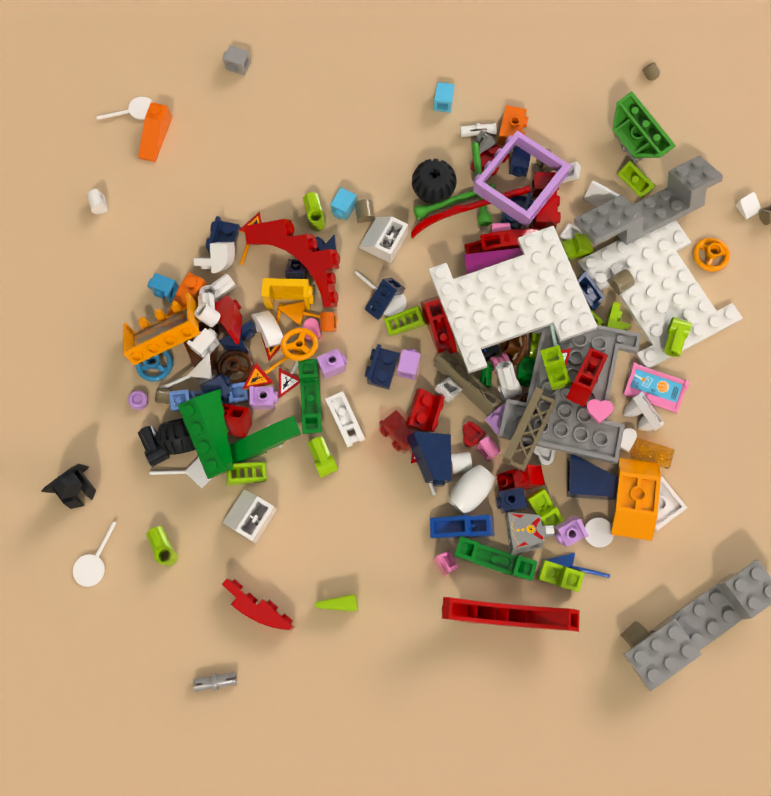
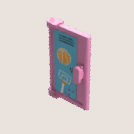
[623,362,690,413]

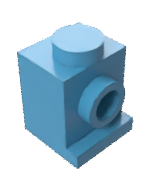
[147,273,179,303]

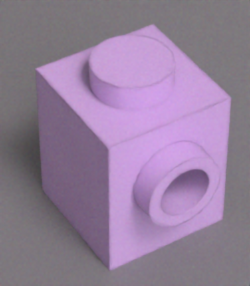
[317,348,347,379]

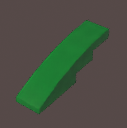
[230,416,301,463]

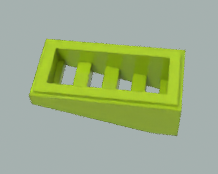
[384,305,426,336]
[226,462,267,486]
[315,594,359,612]

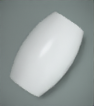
[448,465,495,515]

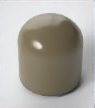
[643,62,660,81]
[155,387,172,404]

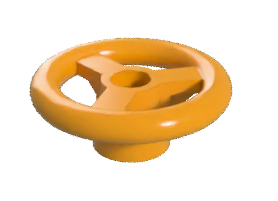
[693,238,730,272]
[281,328,318,361]

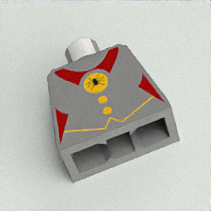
[505,512,554,555]

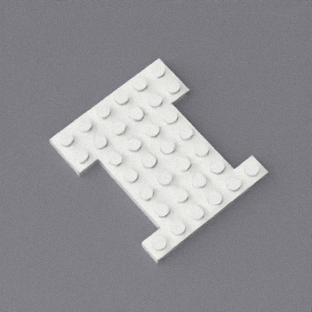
[577,220,743,369]
[429,226,598,374]

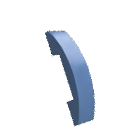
[169,382,248,411]

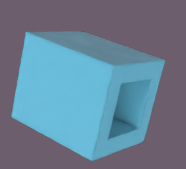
[434,82,455,113]
[330,188,357,220]

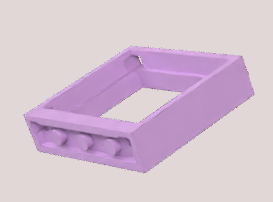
[473,131,571,227]

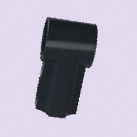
[137,425,170,467]

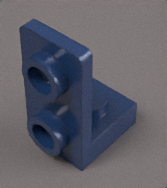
[365,277,406,319]

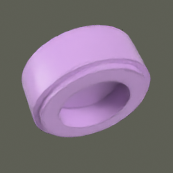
[128,390,149,410]

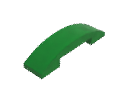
[298,359,322,434]
[454,536,538,581]

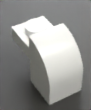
[193,242,235,273]

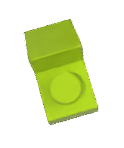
[561,233,594,260]
[605,302,631,331]

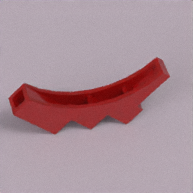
[244,219,340,308]
[442,597,580,632]

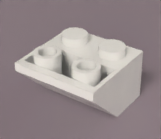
[359,217,408,263]
[222,490,277,544]

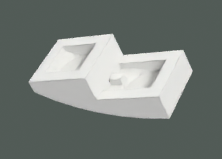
[251,311,283,348]

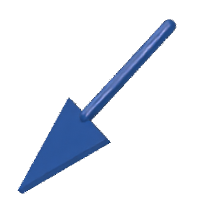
[547,553,610,578]

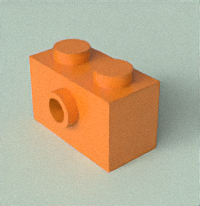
[497,105,529,148]

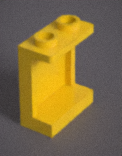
[261,278,315,310]

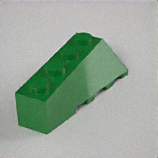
[177,389,234,479]

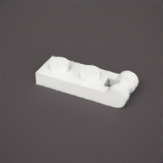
[326,391,365,448]

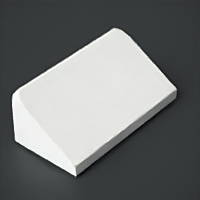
[584,181,620,207]

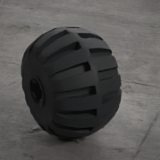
[412,158,457,204]
[157,418,196,455]

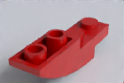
[464,229,538,254]
[222,578,295,631]

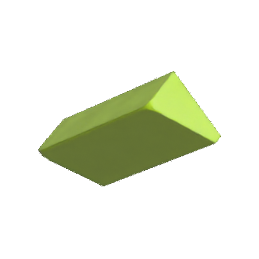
[617,161,657,199]

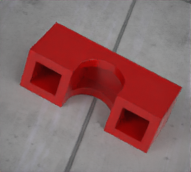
[532,172,561,230]

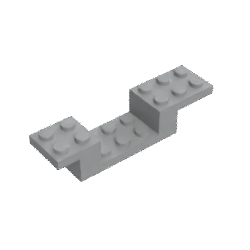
[574,155,723,245]
[623,560,771,691]

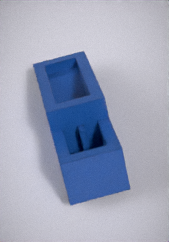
[430,515,495,538]

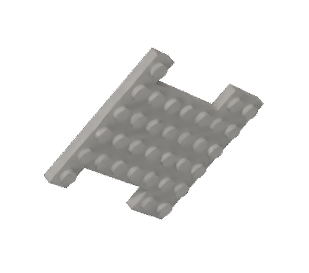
[498,325,641,464]

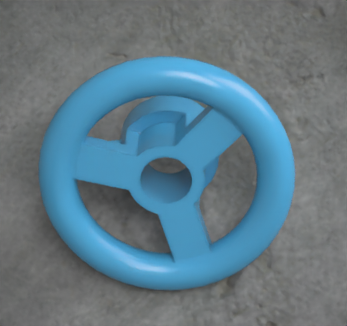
[136,350,173,382]

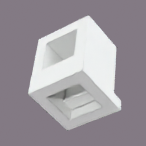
[187,328,220,358]

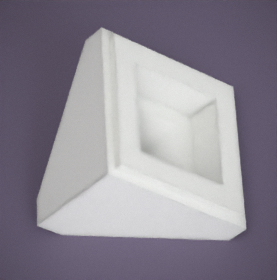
[562,161,581,183]

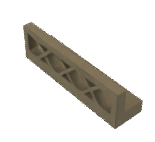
[433,350,502,417]
[502,387,557,472]

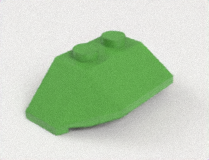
[612,91,676,158]

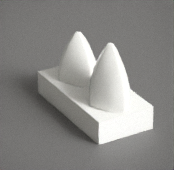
[623,392,665,431]

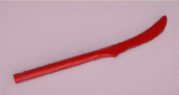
[411,185,531,238]

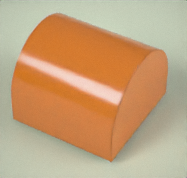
[320,312,337,332]

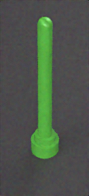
[472,142,492,226]
[413,183,495,220]

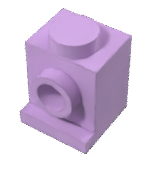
[249,386,279,410]
[554,516,589,547]

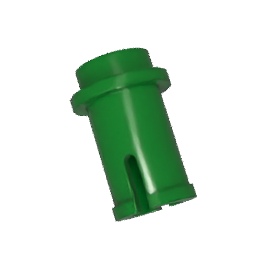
[480,363,494,388]

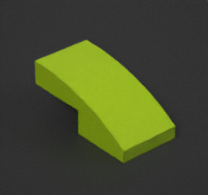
[540,345,571,391]
[526,488,564,531]
[537,559,585,592]

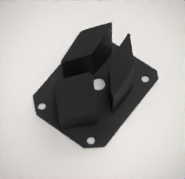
[41,463,96,509]

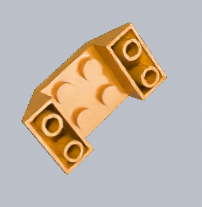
[611,458,661,541]

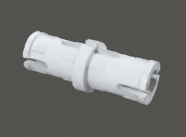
[460,123,497,138]

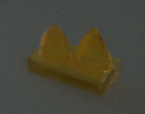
[630,438,675,469]

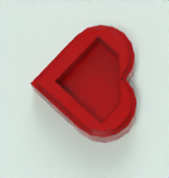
[462,422,486,448]

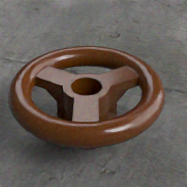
[502,334,528,366]
[216,350,254,384]

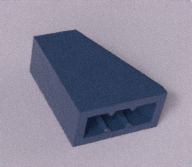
[407,431,452,487]
[567,455,618,500]

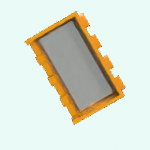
[123,293,201,366]

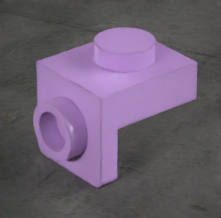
[485,404,506,434]

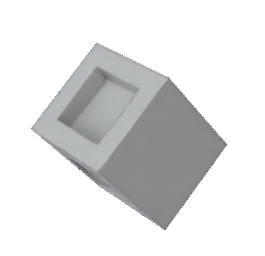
[223,45,251,76]

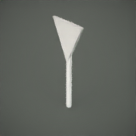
[160,353,212,388]

